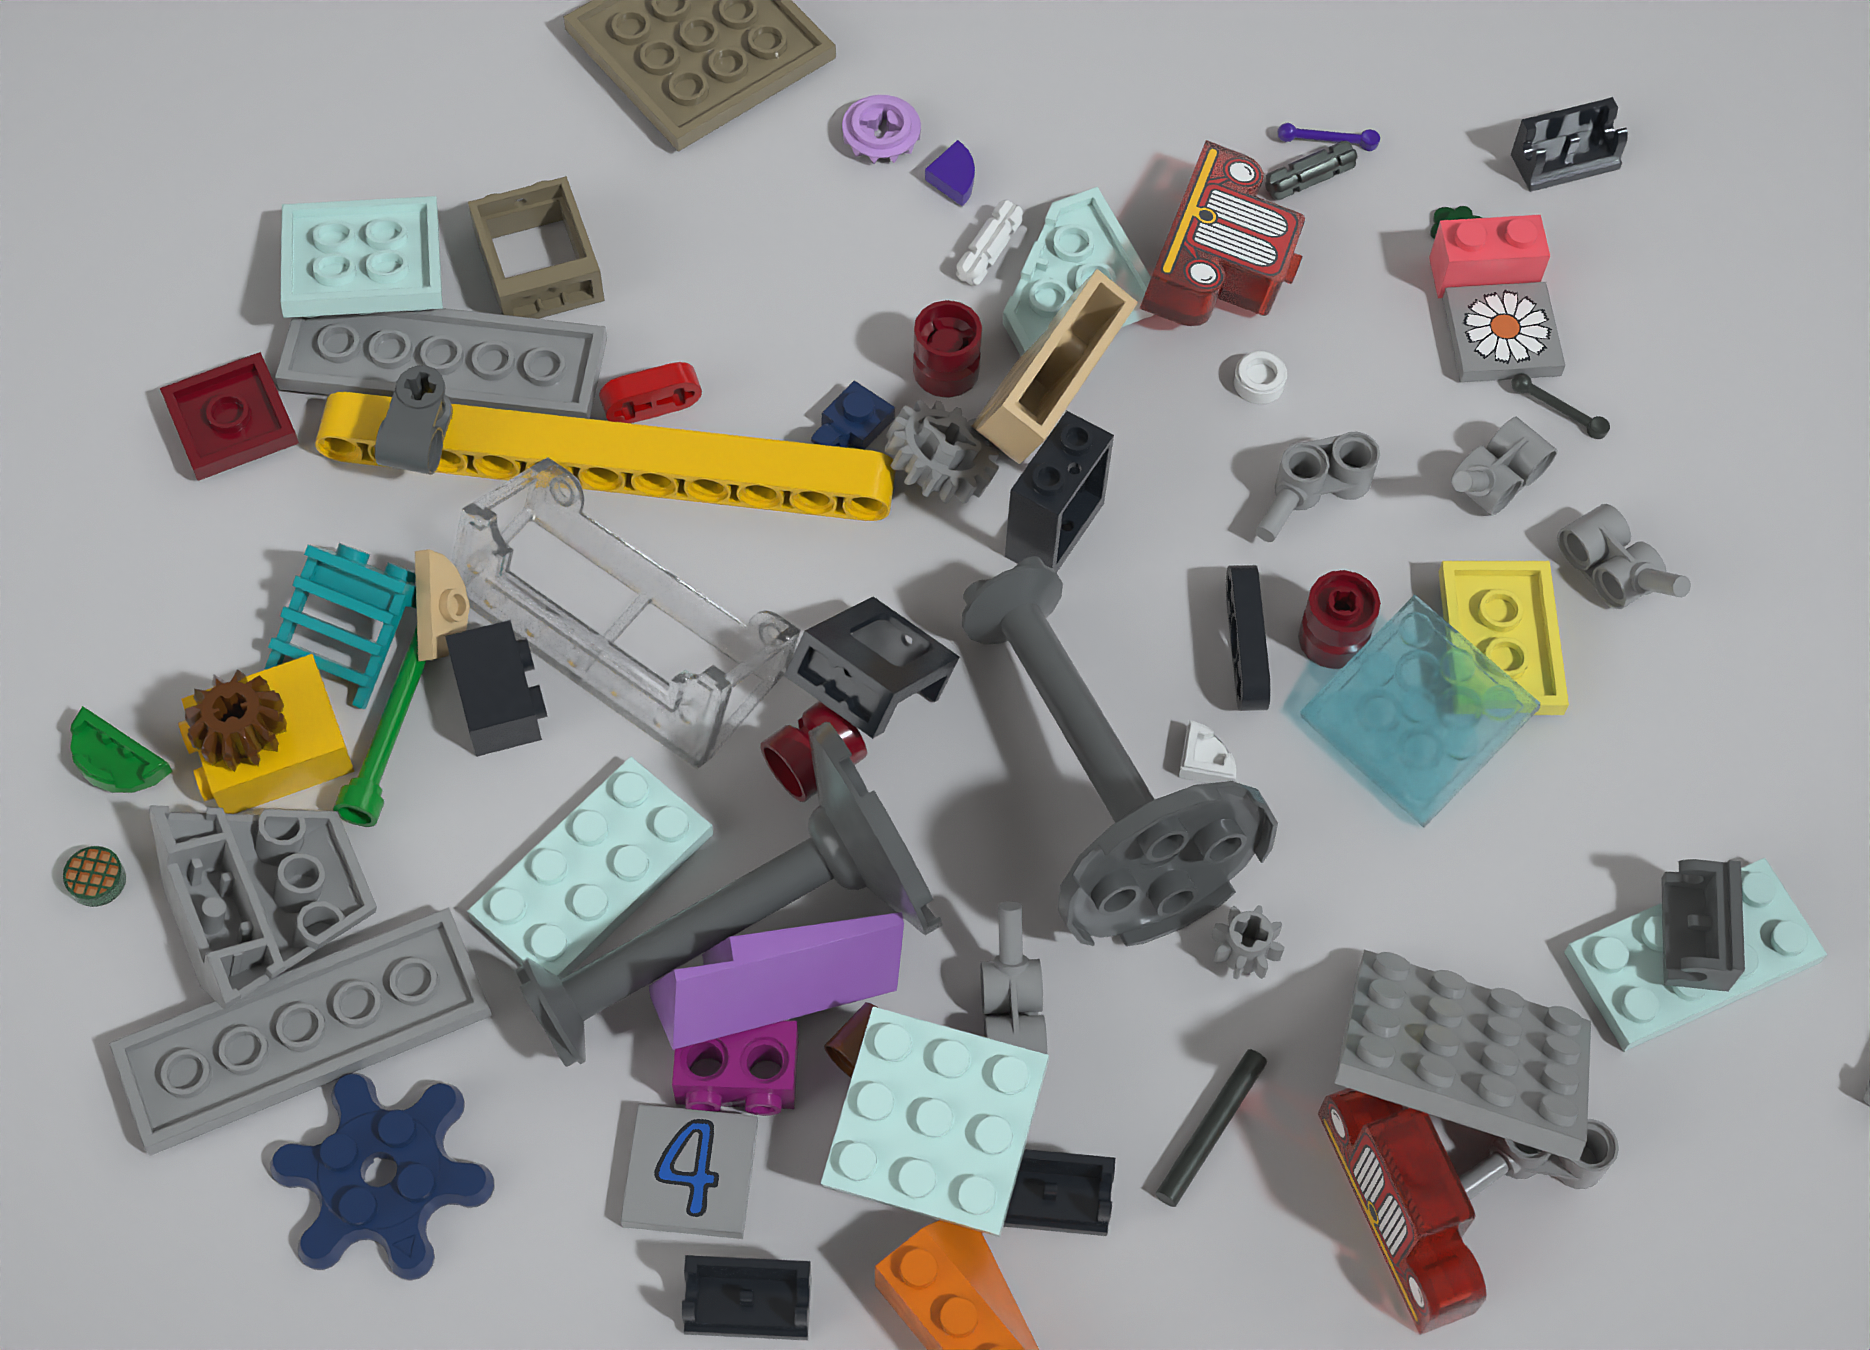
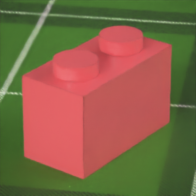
[1429,215,1550,298]

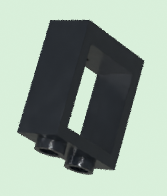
[1005,410,1114,573]

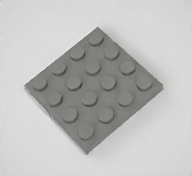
[1334,950,1591,1162]

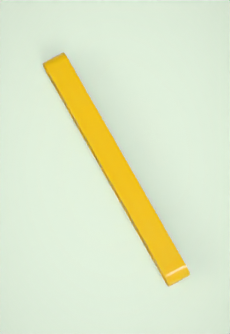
[315,392,896,521]

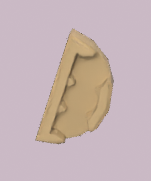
[415,549,470,661]

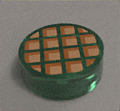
[63,846,126,907]

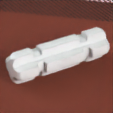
[956,200,1023,286]

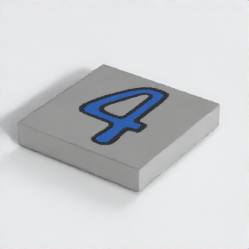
[621,1104,758,1239]

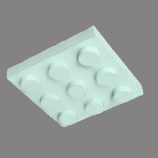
[281,196,443,318]
[821,1007,1049,1237]

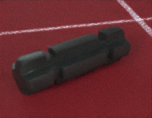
[1265,141,1358,200]

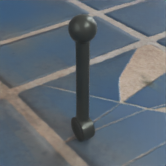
[1511,373,1610,439]

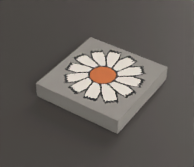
[1443,282,1566,382]

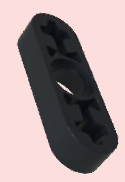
[1226,565,1271,711]

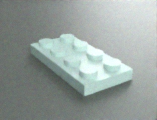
[468,757,713,979]
[1564,858,1827,1052]

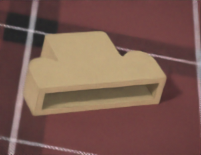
[971,269,1138,464]

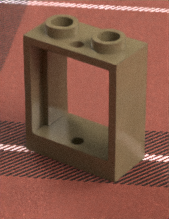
[468,176,605,319]

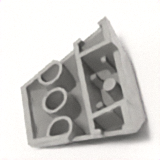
[149,805,377,1010]

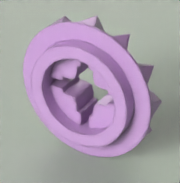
[842,95,921,164]

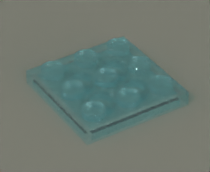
[1300,594,1540,828]

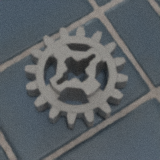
[884,400,1000,503]

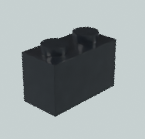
[445,620,548,757]

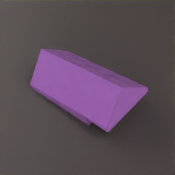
[649,912,904,1050]

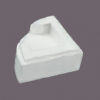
[1178,720,1236,783]

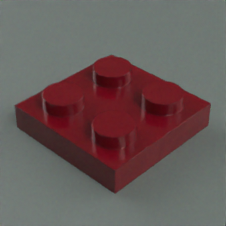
[160,352,299,481]

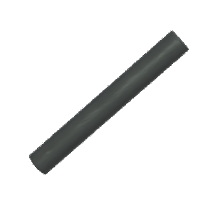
[1155,1049,1267,1207]

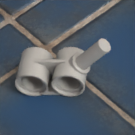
[1451,416,1558,516]
[1256,432,1380,542]
[1557,504,1691,609]
[980,901,1047,1054]
[1448,1119,1619,1205]

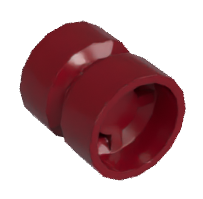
[913,300,982,398]
[1298,570,1381,669]
[760,701,868,802]

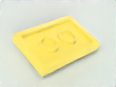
[1438,561,1569,715]

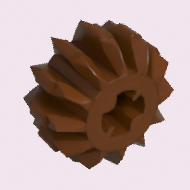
[185,669,287,772]

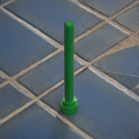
[333,625,427,827]

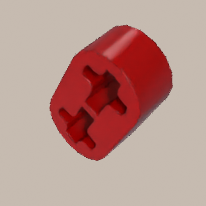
[599,362,702,424]

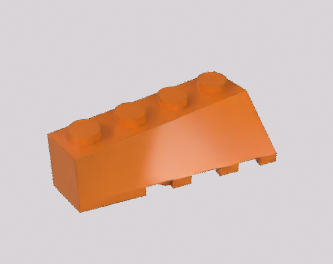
[875,1220,1039,1350]

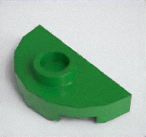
[70,706,173,793]

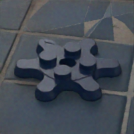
[270,1073,495,1281]

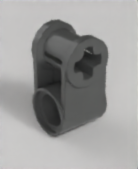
[375,365,453,475]

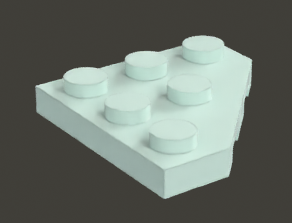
[1003,187,1165,356]

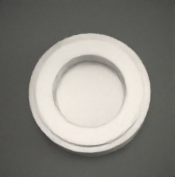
[1234,351,1287,404]

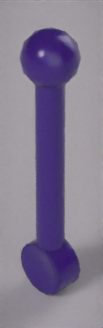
[1277,123,1380,151]

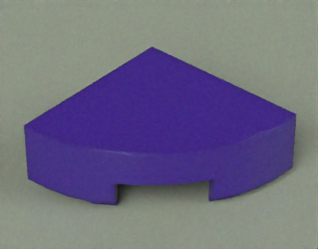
[925,140,975,206]

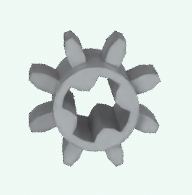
[1212,905,1285,979]

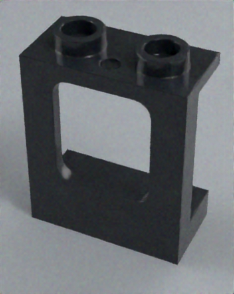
[784,596,960,739]

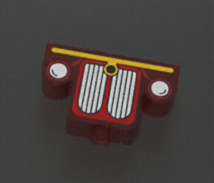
[1140,140,1305,326]
[1318,1088,1487,1335]

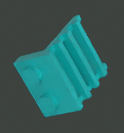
[264,543,417,709]

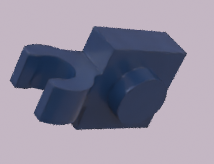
[811,380,895,450]

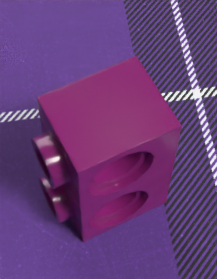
[672,1021,799,1116]

